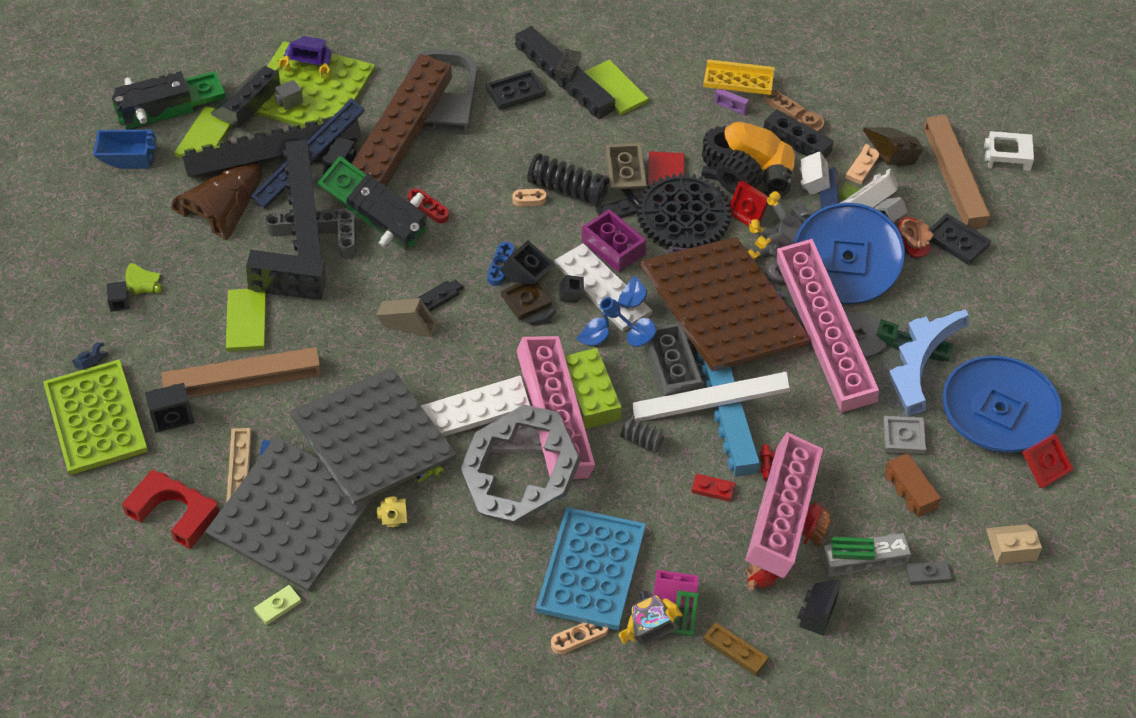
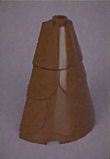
[171,162,262,240]

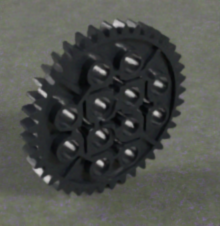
[637,173,731,251]

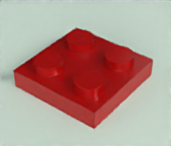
[729,181,768,226]
[1022,434,1074,488]

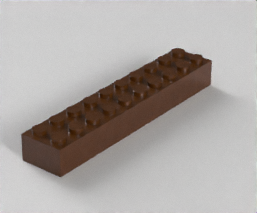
[352,54,452,186]

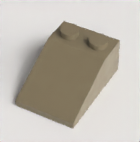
[605,143,646,190]

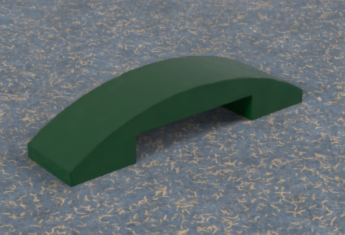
[876,319,953,361]

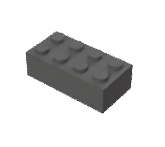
[644,323,702,397]

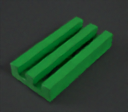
[831,537,875,560]
[673,590,699,636]

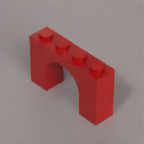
[122,469,220,550]

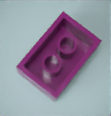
[582,209,646,272]

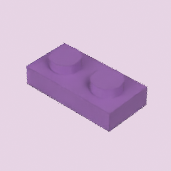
[714,89,749,115]

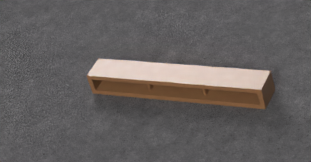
[924,115,991,229]
[161,347,321,398]

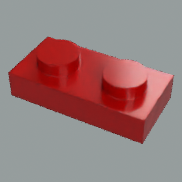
[691,473,735,502]

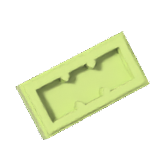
[254,585,302,626]

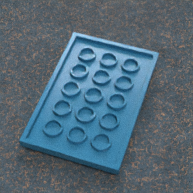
[536,507,646,631]

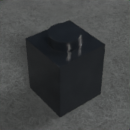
[559,275,584,302]
[107,281,130,312]

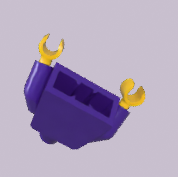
[279,36,332,78]

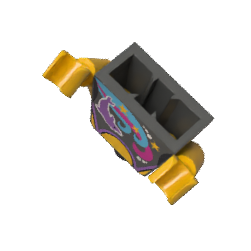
[619,591,683,645]

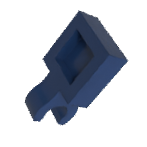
[72,342,108,370]

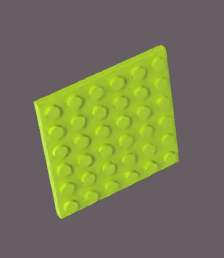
[254,41,376,127]

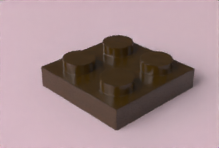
[501,282,552,321]

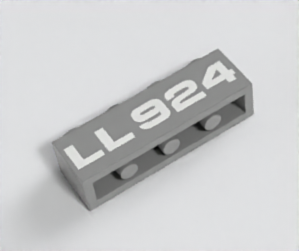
[821,533,911,577]

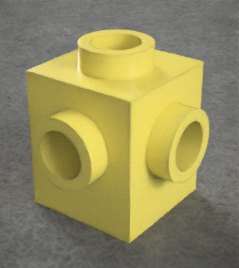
[377,496,407,527]

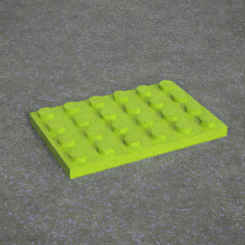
[43,359,148,476]

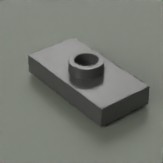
[905,561,952,585]

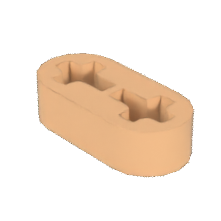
[513,189,546,207]

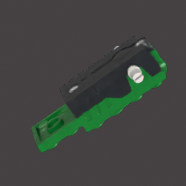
[112,71,226,130]
[317,156,428,250]

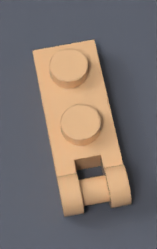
[846,144,880,185]

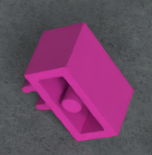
[653,570,699,608]

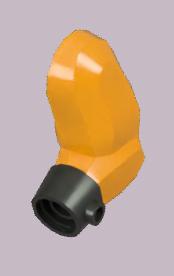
[724,121,795,197]

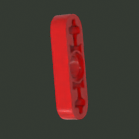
[408,188,449,224]

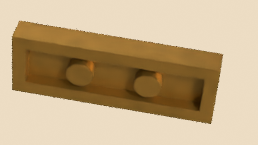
[703,622,769,676]

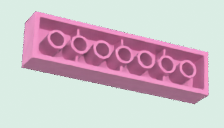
[517,336,595,479]
[745,432,823,578]

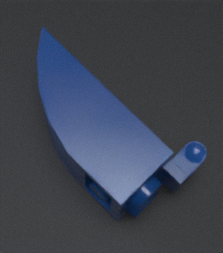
[93,130,157,169]

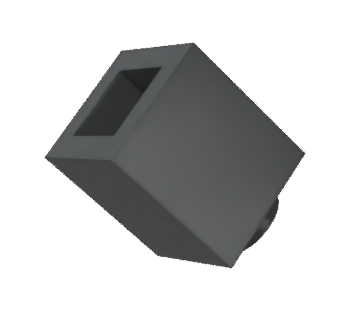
[275,80,303,110]

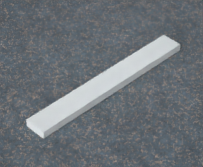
[633,372,790,422]

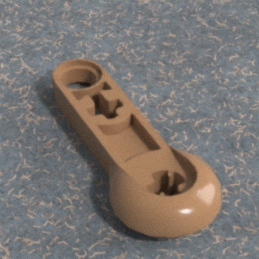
[764,89,824,132]

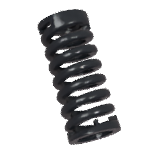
[527,153,609,207]

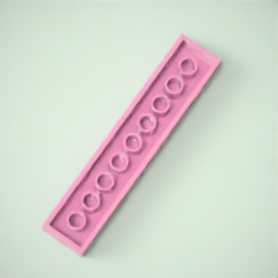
[777,239,879,413]

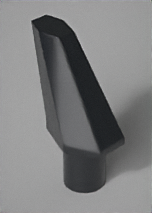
[526,307,557,325]

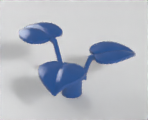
[576,276,656,347]

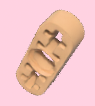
[551,623,609,654]

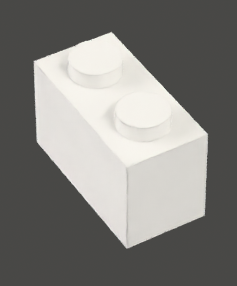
[800,152,830,194]

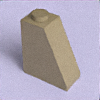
[376,298,437,337]

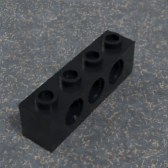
[764,109,834,158]

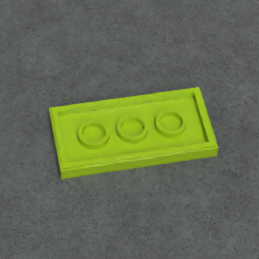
[584,60,649,116]
[174,106,232,158]
[226,289,266,352]

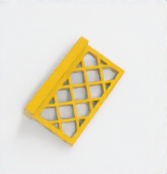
[703,60,775,95]

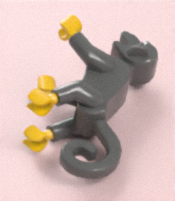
[748,191,814,284]

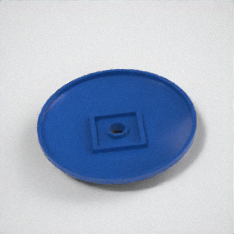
[794,203,905,305]
[942,356,1062,453]

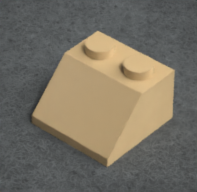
[986,524,1042,564]

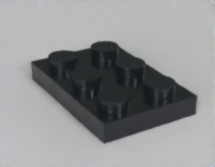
[486,69,546,110]
[930,213,991,265]

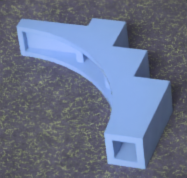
[890,309,969,416]

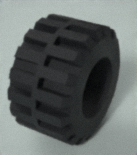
[702,126,732,168]
[715,150,764,195]

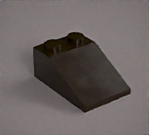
[863,127,924,165]

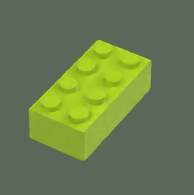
[564,348,621,429]

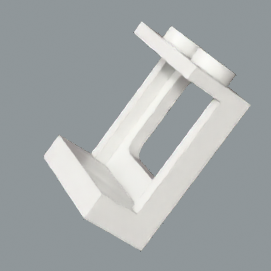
[984,131,1034,171]

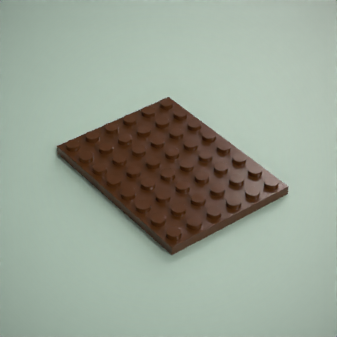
[640,237,811,372]

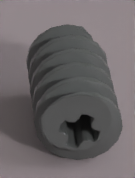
[620,416,664,454]

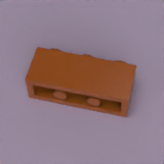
[885,453,941,517]

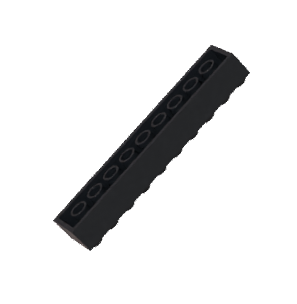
[181,116,362,177]

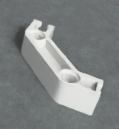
[841,169,898,208]

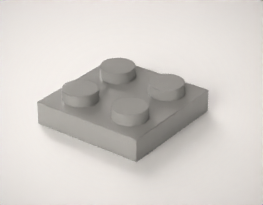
[883,416,926,454]

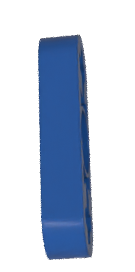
[487,242,514,286]

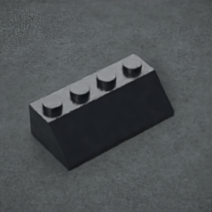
[211,66,281,128]

